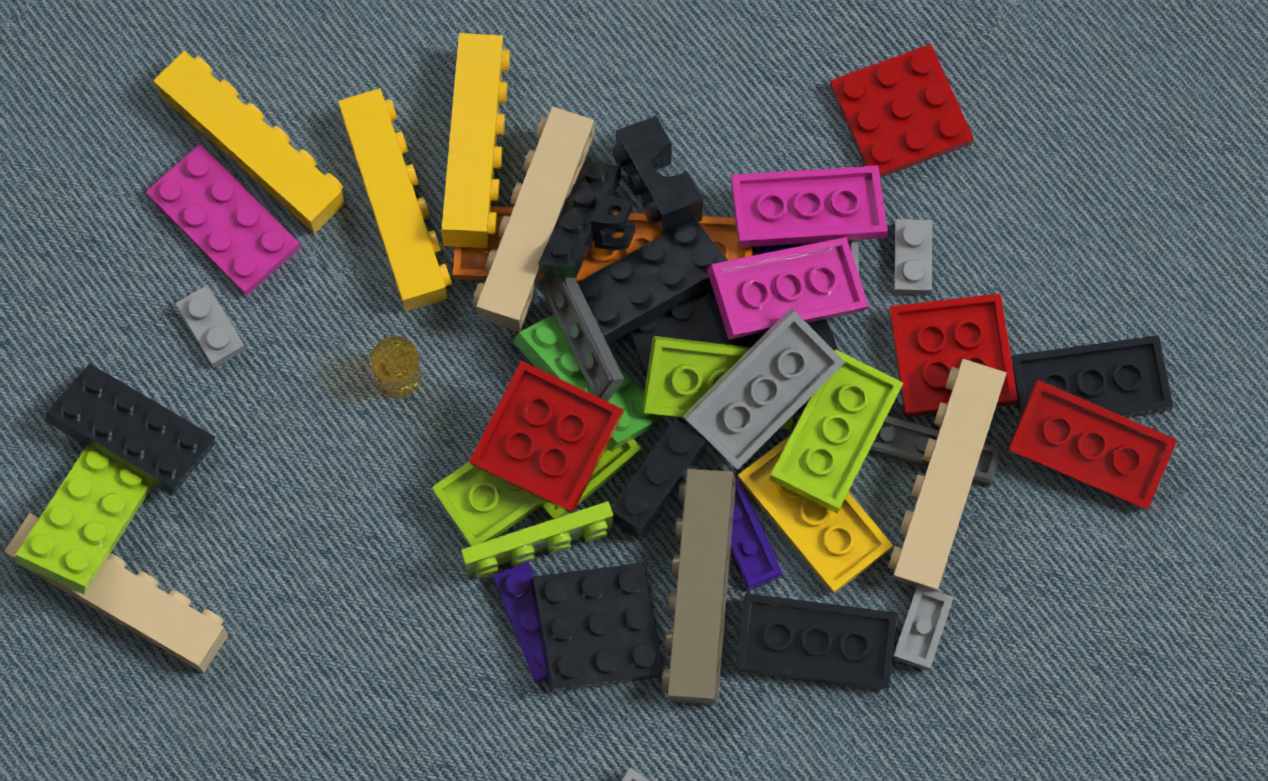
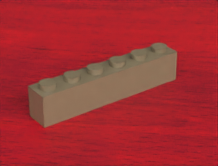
[662,469,736,705]

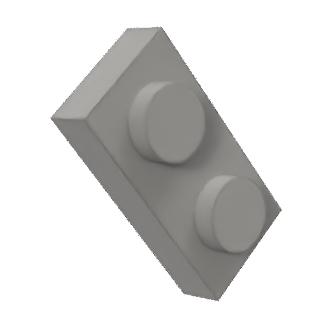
[894,219,932,295]
[175,285,246,368]
[893,585,954,671]

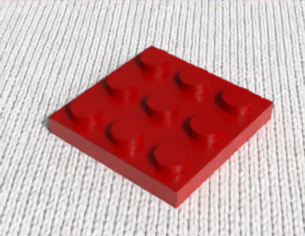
[829,44,974,178]
[889,293,1018,417]
[469,361,624,513]

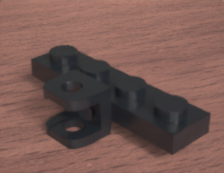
[538,161,636,278]

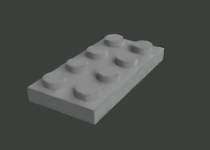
[683,308,845,470]

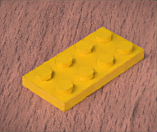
[738,435,893,595]

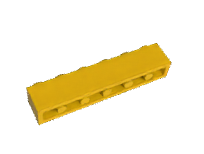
[442,33,510,248]
[153,51,345,234]
[338,88,452,312]

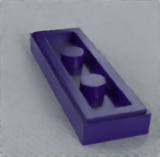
[730,473,783,592]

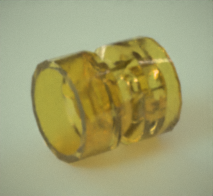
[370,337,422,398]

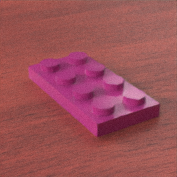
[146,144,301,297]
[730,166,888,248]
[707,237,869,340]

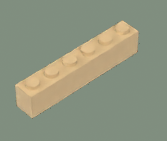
[473,106,595,332]
[888,359,1007,591]
[4,513,228,674]

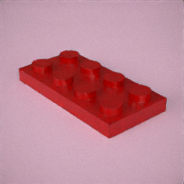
[1007,380,1177,510]

